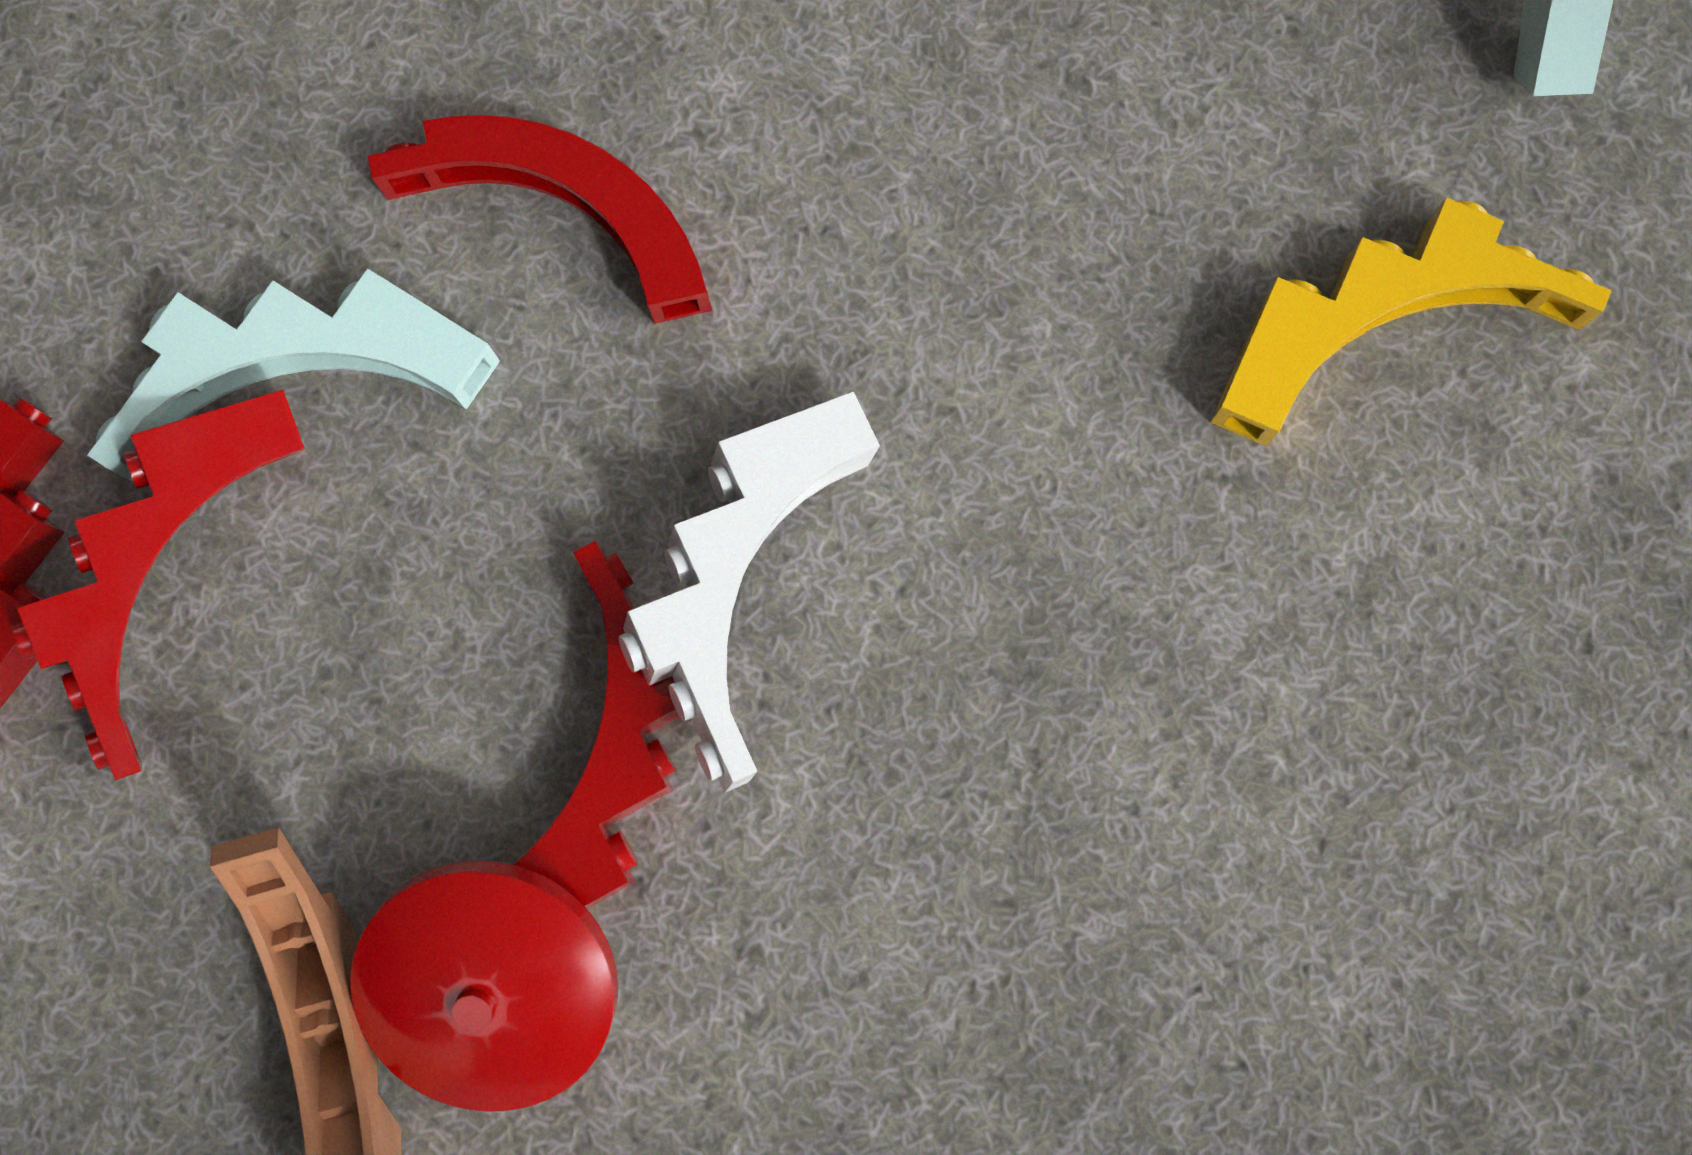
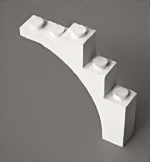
[619,392,880,793]

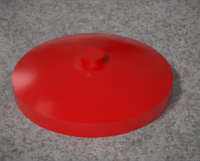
[350,861,618,1112]

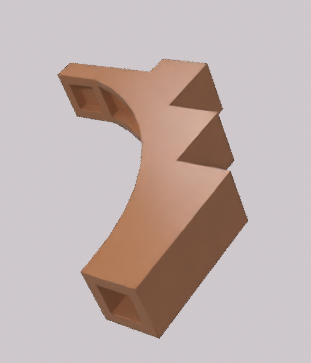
[210,827,401,1155]

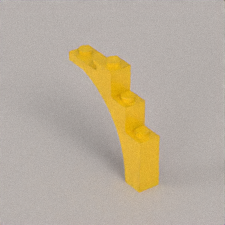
[1210,197,1612,446]

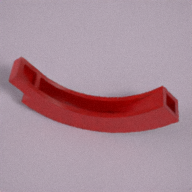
[368,115,712,324]

